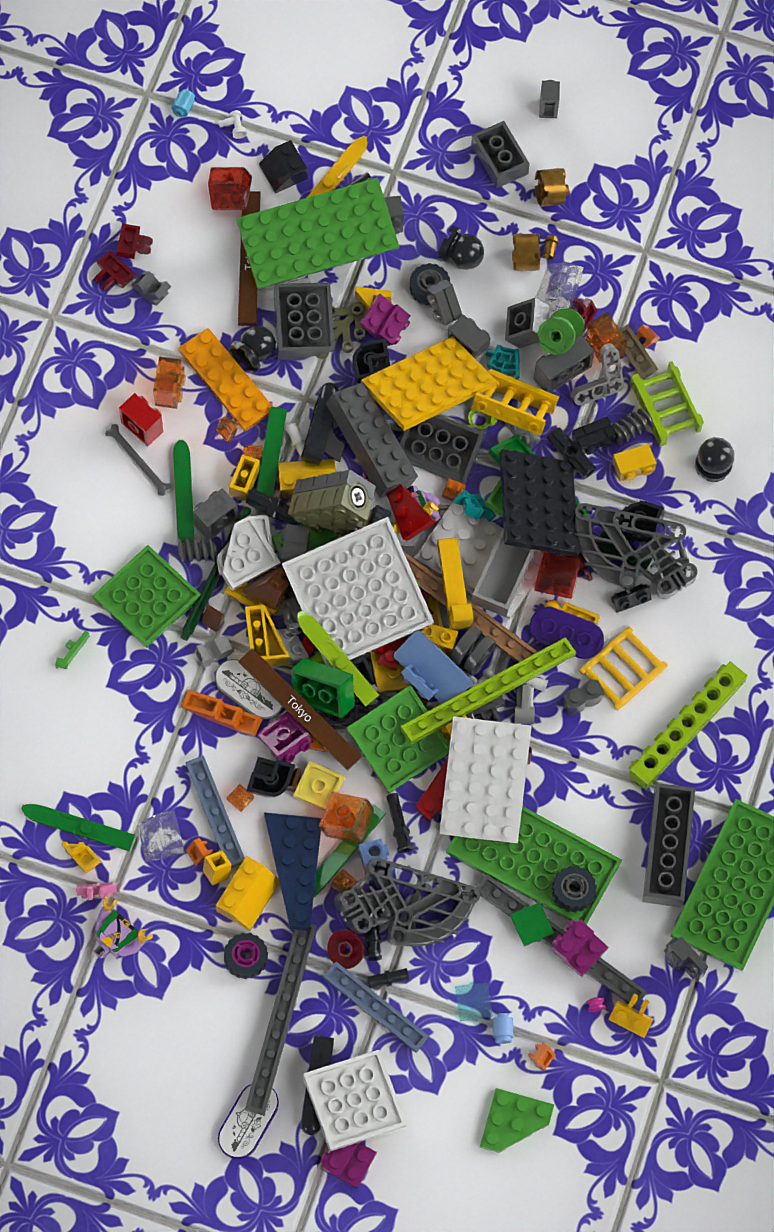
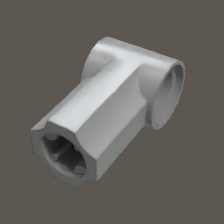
[514,685,535,724]

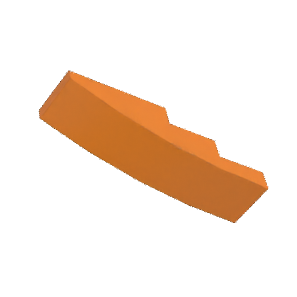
[181,690,262,737]

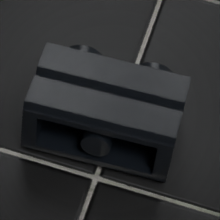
[572,417,616,455]

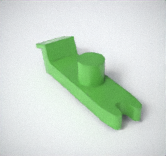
[55,630,90,669]

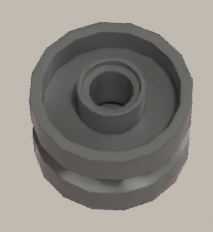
[450,626,496,676]

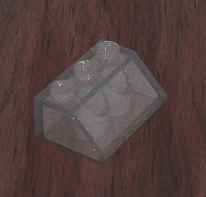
[535,262,584,318]

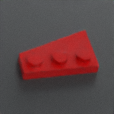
[386,484,436,542]

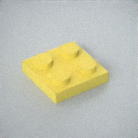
[293,761,345,812]

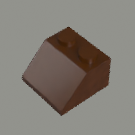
[242,567,293,611]

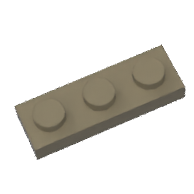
[613,324,659,379]

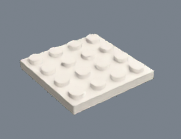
[303,1050,407,1151]

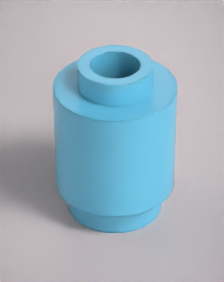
[171,89,195,117]

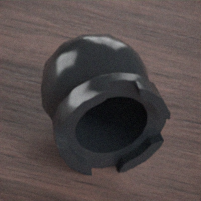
[438,226,484,270]
[229,326,276,373]
[695,437,735,482]

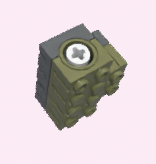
[288,469,376,537]

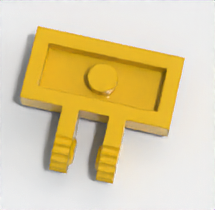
[608,993,654,1038]

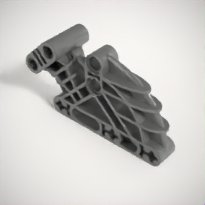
[575,503,697,599]
[334,858,480,947]

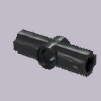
[547,427,596,479]
[245,488,299,525]

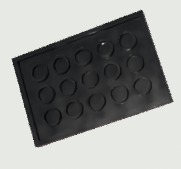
[499,449,579,557]

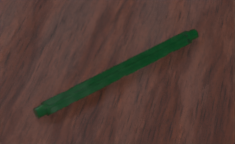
[180,506,252,641]

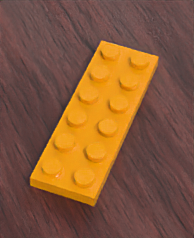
[178,328,273,432]

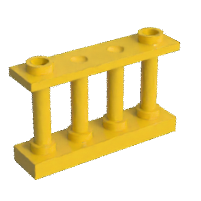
[472,369,559,436]

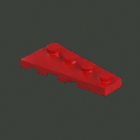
[416,756,449,822]

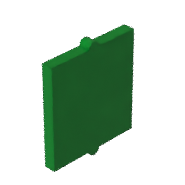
[510,902,554,947]

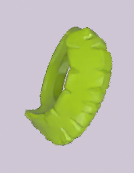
[468,404,498,429]

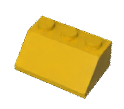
[278,459,336,499]
[216,856,280,931]

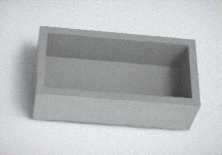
[471,530,536,617]

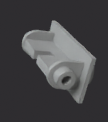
[505,422,541,449]
[276,628,309,666]

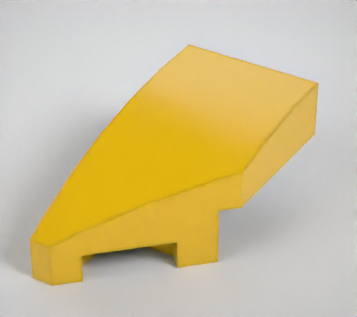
[61,842,101,874]

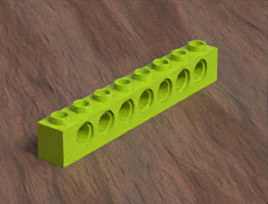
[628,661,748,790]

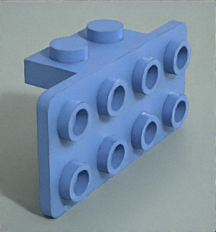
[394,630,472,704]

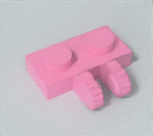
[76,882,117,900]

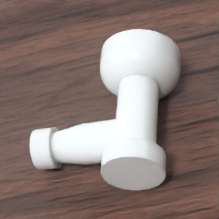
[218,110,247,139]
[464,668,495,689]

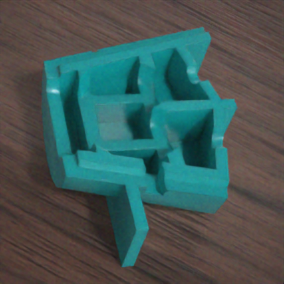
[485,345,520,380]
[452,490,496,522]

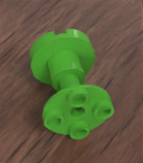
[537,308,585,355]

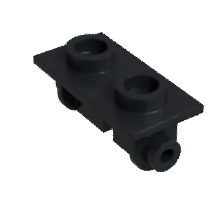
[611,583,652,613]

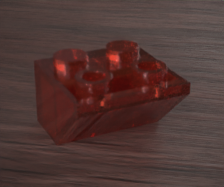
[208,167,252,210]
[534,552,581,599]

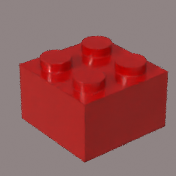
[119,393,164,447]

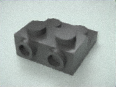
[664,936,708,981]

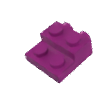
[359,294,411,346]
[257,712,313,763]
[552,919,609,977]
[320,1142,377,1189]

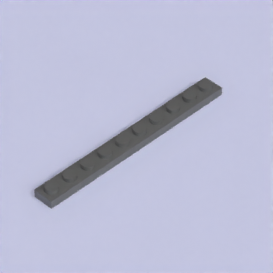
[476,874,647,1009]
[245,924,317,1116]

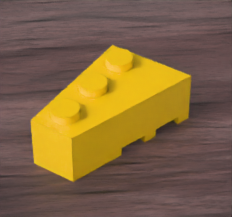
[245,605,290,666]

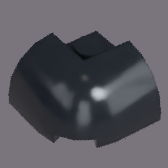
[352,338,391,384]
[618,500,664,544]
[246,757,295,797]

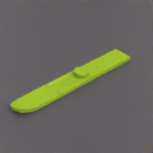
[297,611,379,706]

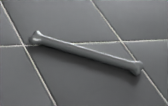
[105,424,171,496]

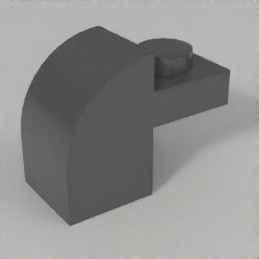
[131,271,171,306]

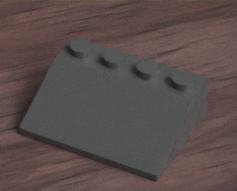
[274,283,335,361]
[400,413,487,484]

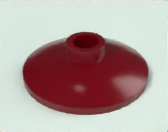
[327,929,364,969]

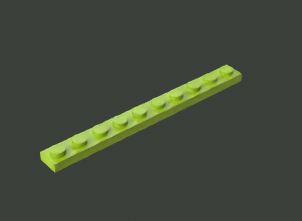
[401,637,576,744]

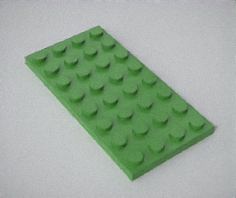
[236,177,399,290]
[670,799,774,971]
[446,806,622,925]

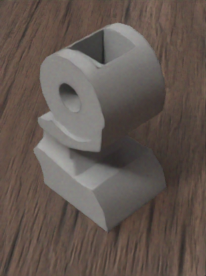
[195,636,234,668]

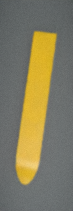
[307,136,367,198]

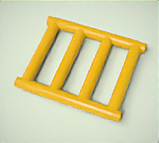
[579,626,668,711]

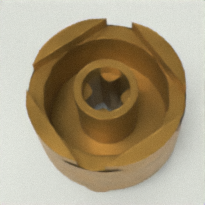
[534,168,569,207]
[512,234,540,271]

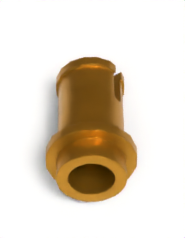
[543,235,559,260]

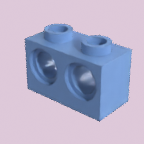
[358,839,394,886]

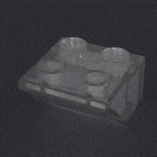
[137,810,184,863]

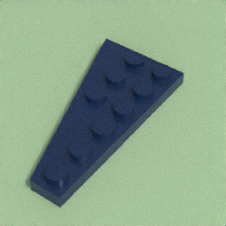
[264,812,322,931]

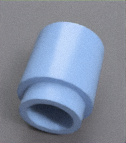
[493,1013,513,1044]

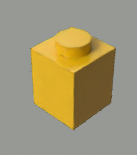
[203,850,232,885]

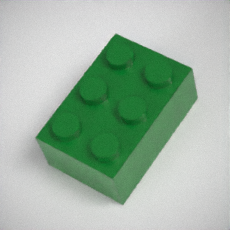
[291,658,355,718]

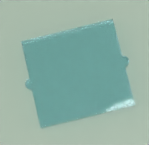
[455,982,493,1021]

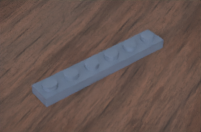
[185,755,245,868]
[323,962,429,1053]

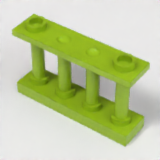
[630,361,704,447]

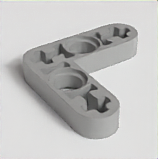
[571,343,624,405]

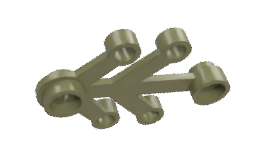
[316,302,366,359]

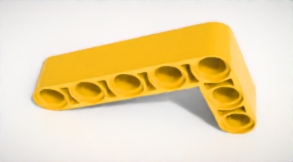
[437,537,473,630]

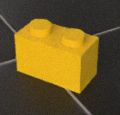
[612,444,657,481]
[229,454,260,501]

